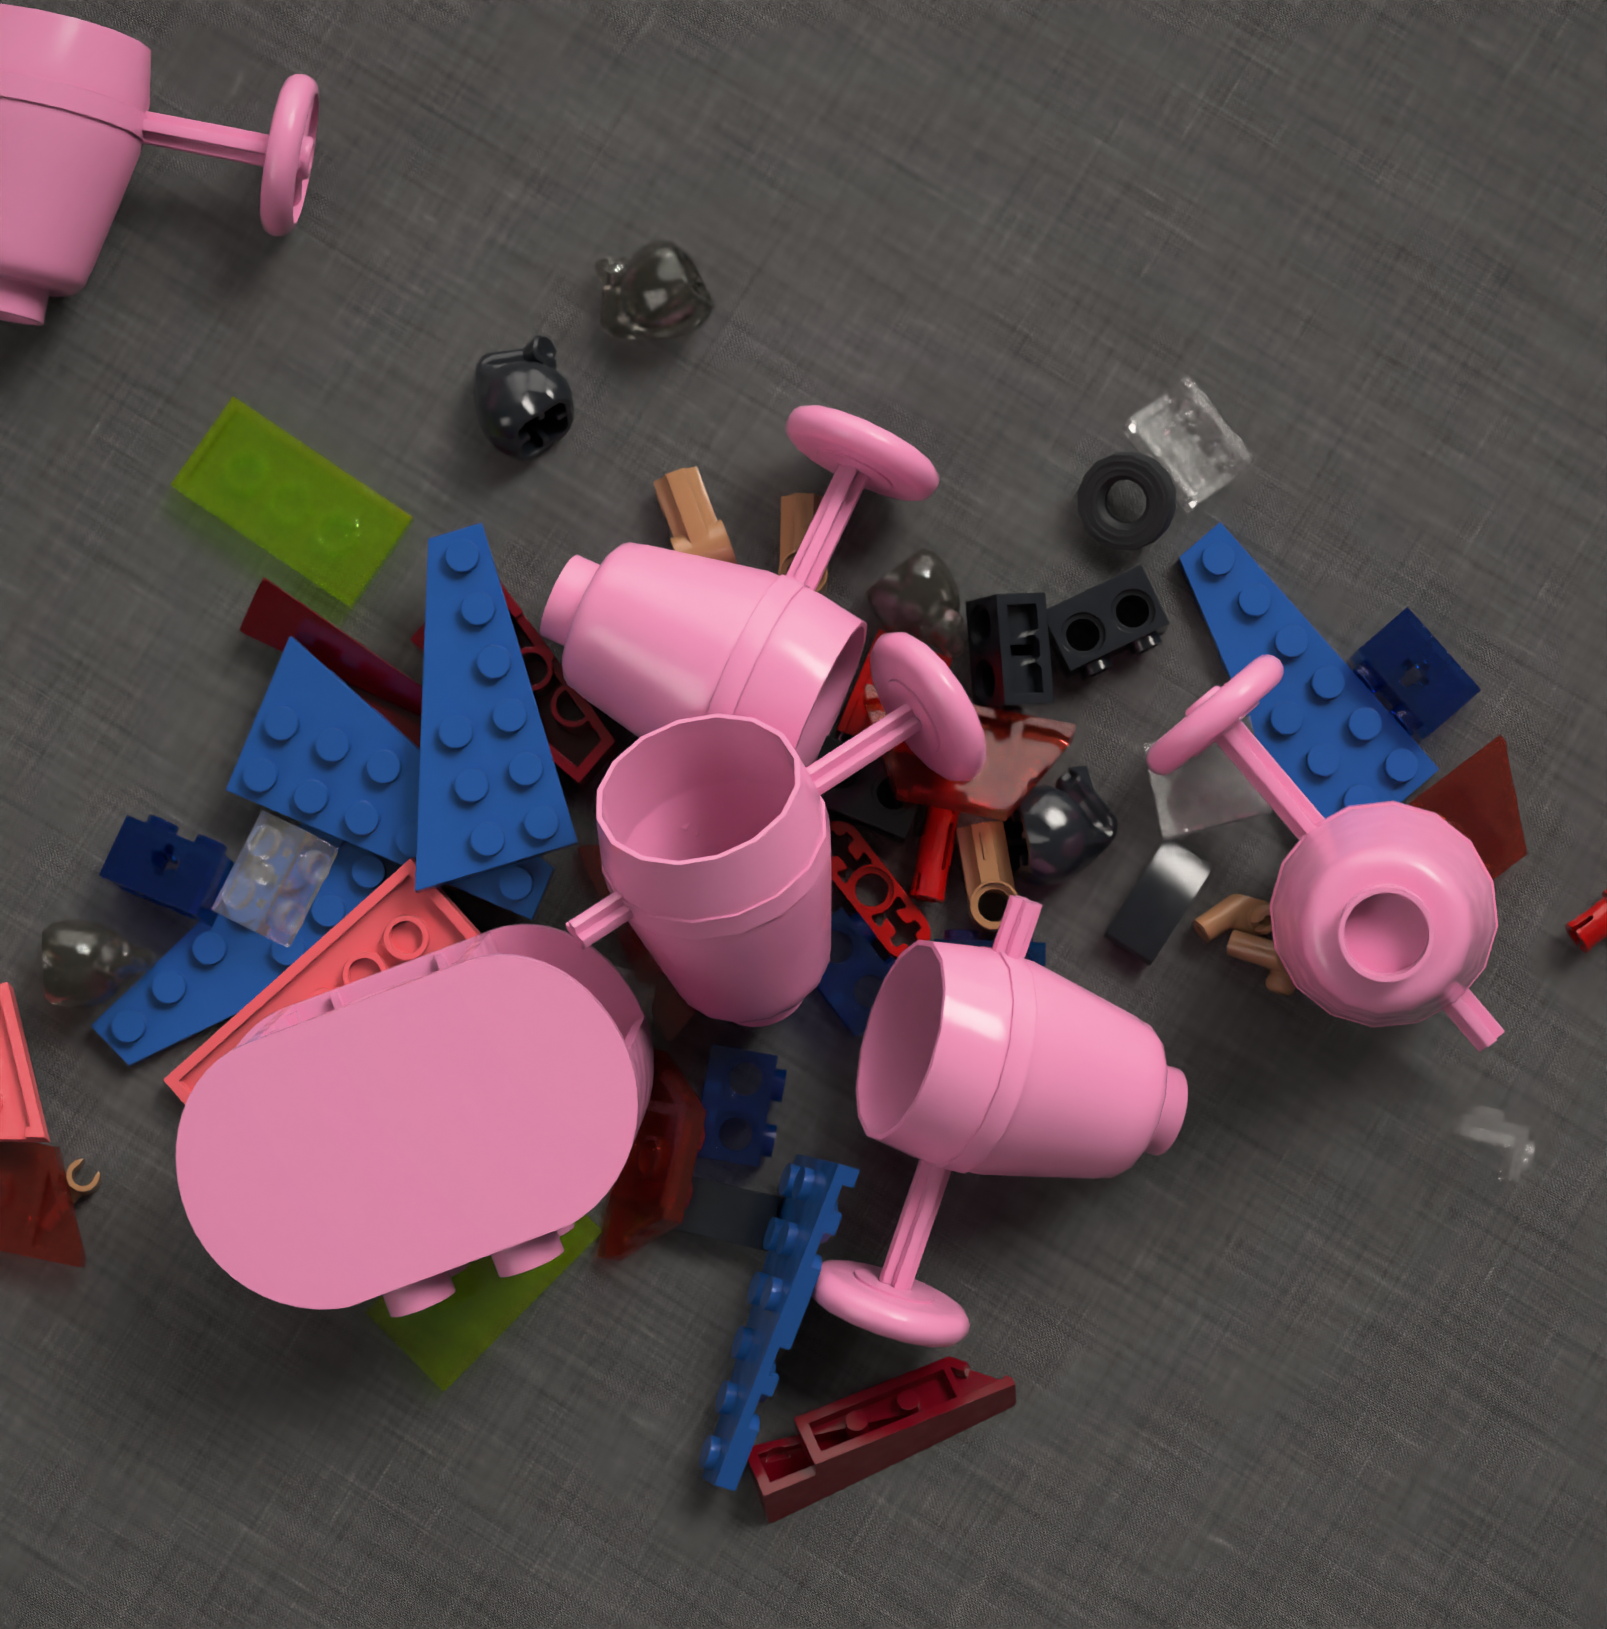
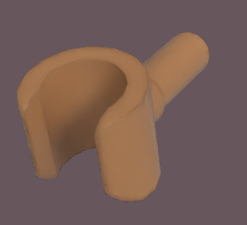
[41,1159,102,1232]

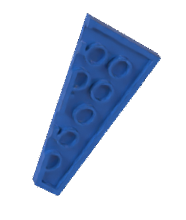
[415,522,579,893]
[1177,522,1439,841]
[226,636,556,920]
[91,823,402,1066]
[699,1153,860,1491]

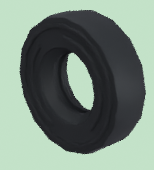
[1077,452,1176,550]

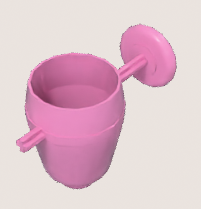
[0,4,319,326]
[540,405,939,837]
[565,632,987,1027]
[1146,655,1505,1053]
[811,895,1188,1347]

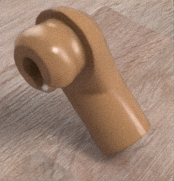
[1193,894,1272,943]
[1227,930,1295,996]

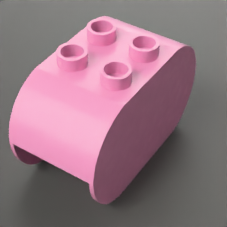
[176,924,654,1317]

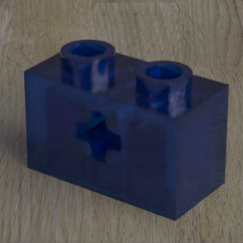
[1350,607,1481,740]
[99,814,240,927]

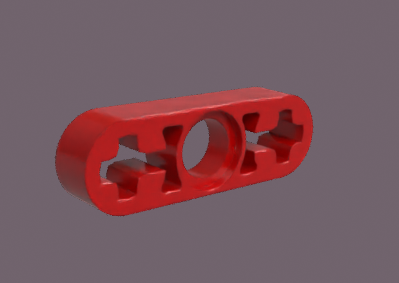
[830,821,931,959]

